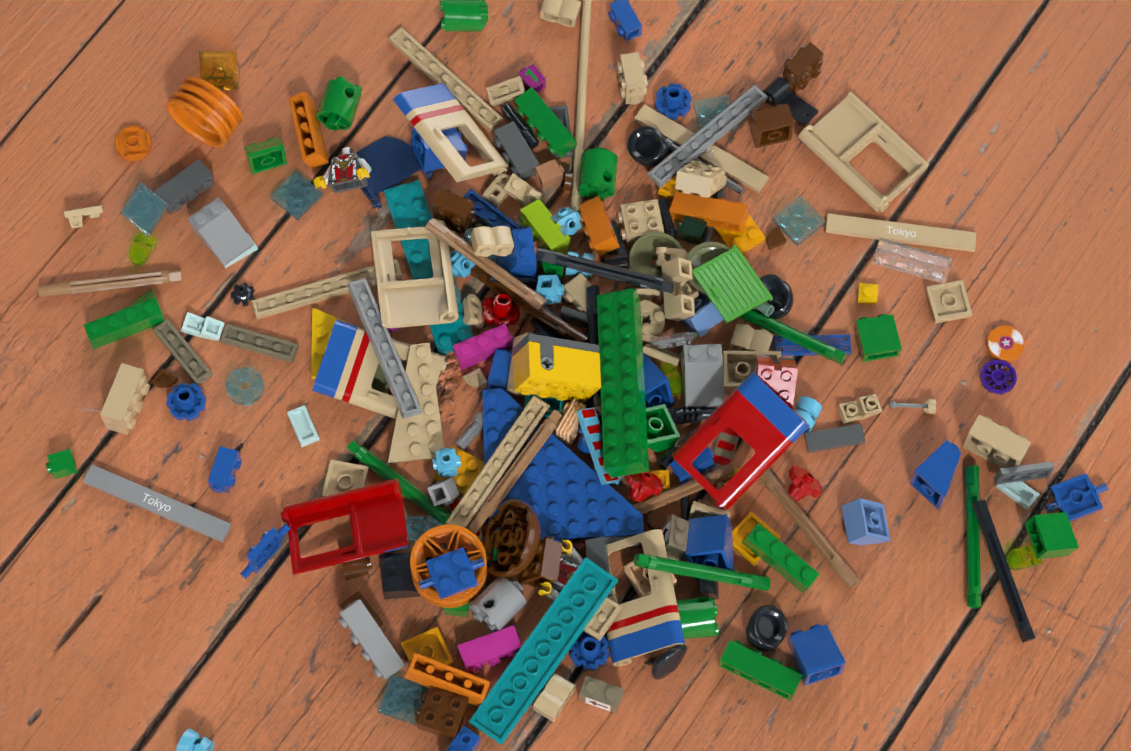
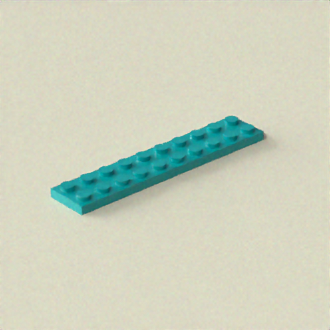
[384,180,473,355]
[469,557,618,745]

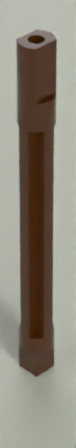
[471,265,589,343]

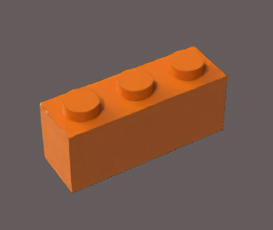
[579,196,620,256]

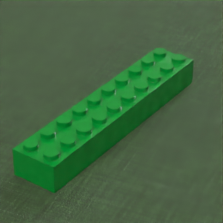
[597,288,649,478]

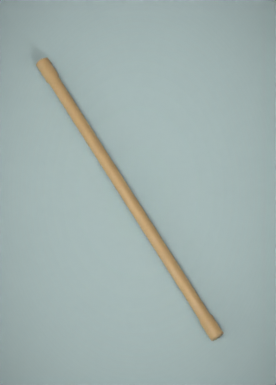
[570,0,592,213]

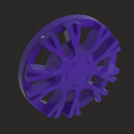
[980,360,1017,395]

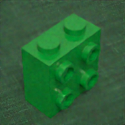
[854,314,902,362]
[1024,512,1079,559]

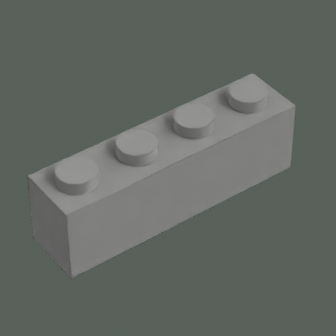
[338,599,405,680]

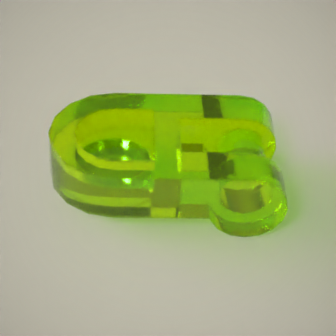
[128,232,157,266]
[658,363,683,396]
[1006,545,1043,571]

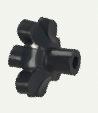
[231,283,255,307]

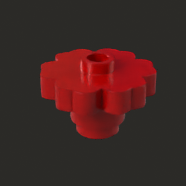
[482,293,520,328]
[787,465,823,501]
[624,472,664,502]

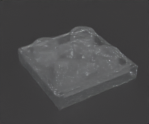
[650,332,698,349]

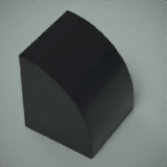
[698,578,719,599]

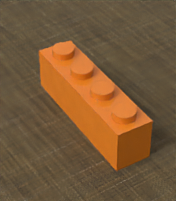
[288,91,329,169]
[669,191,750,233]
[404,653,490,707]

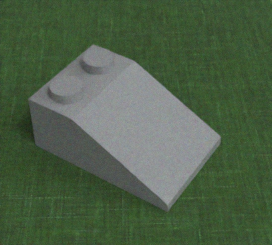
[188,198,254,266]
[680,344,724,407]

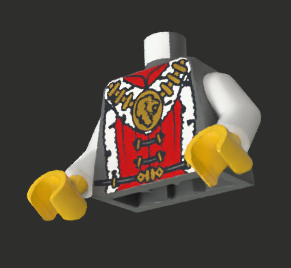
[313,147,371,193]
[538,540,583,601]

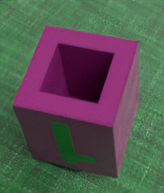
[518,64,546,94]

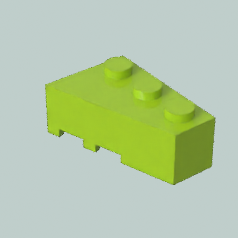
[518,199,571,253]

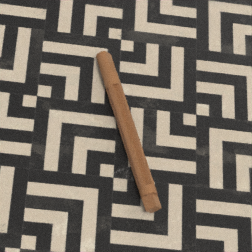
[425,218,547,310]
[38,269,182,297]
[468,409,562,534]
[632,463,735,515]
[759,468,860,589]

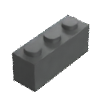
[493,121,540,180]
[154,159,215,215]

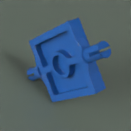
[1045,473,1108,522]
[240,524,290,579]
[418,547,485,600]

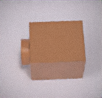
[535,159,565,191]

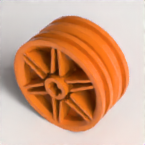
[165,76,243,148]
[410,525,487,608]

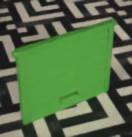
[692,245,773,324]

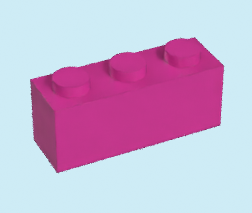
[453,324,513,370]
[457,625,522,673]

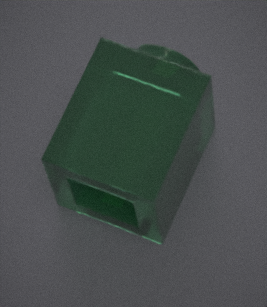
[677,215,707,245]

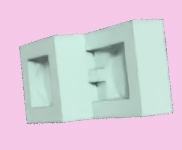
[181,312,225,341]

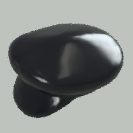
[627,126,668,167]
[758,274,794,320]
[746,605,788,651]
[644,644,687,680]

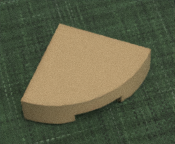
[462,368,487,388]

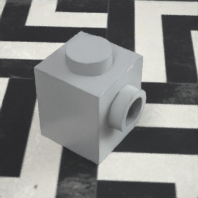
[427,477,460,506]

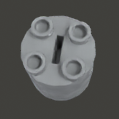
[469,577,527,633]

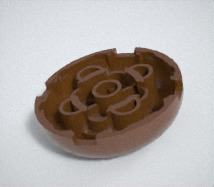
[483,499,541,578]

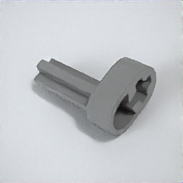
[455,412,484,450]

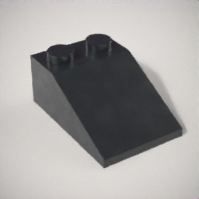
[381,553,432,599]

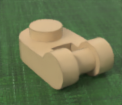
[482,174,510,208]
[655,247,688,268]
[463,294,484,329]

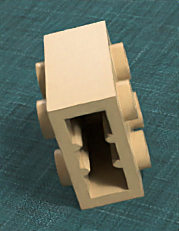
[617,52,648,105]
[675,161,727,197]
[617,199,664,246]

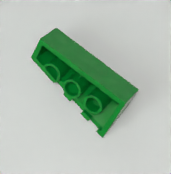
[83,289,165,350]

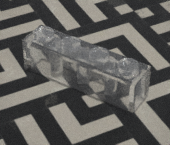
[872,238,953,284]

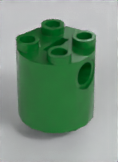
[440,0,488,32]
[316,76,362,131]
[578,147,618,202]
[676,597,719,639]

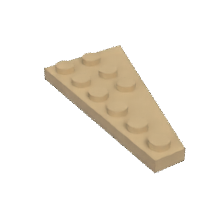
[387,343,444,464]

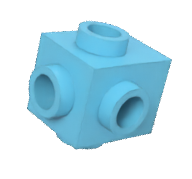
[551,207,582,236]
[450,250,476,278]
[536,275,564,305]
[432,448,461,478]

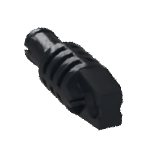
[668,407,718,424]

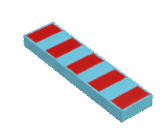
[576,407,619,485]

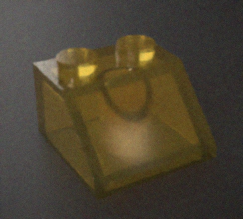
[199,51,240,90]

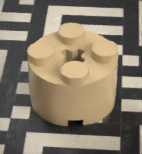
[640,300,665,345]

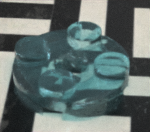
[226,367,265,406]

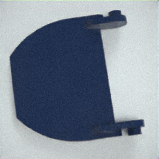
[356,136,434,209]

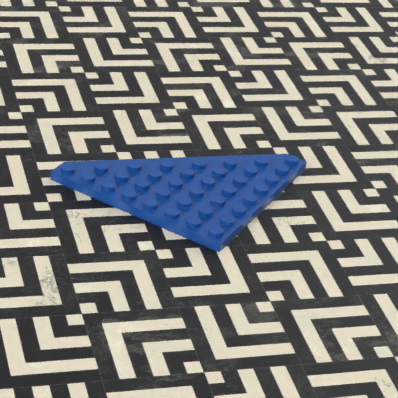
[482,389,644,540]

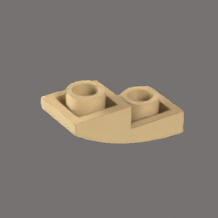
[837,394,882,424]

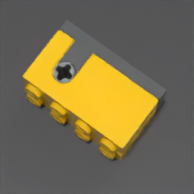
[512,333,601,403]

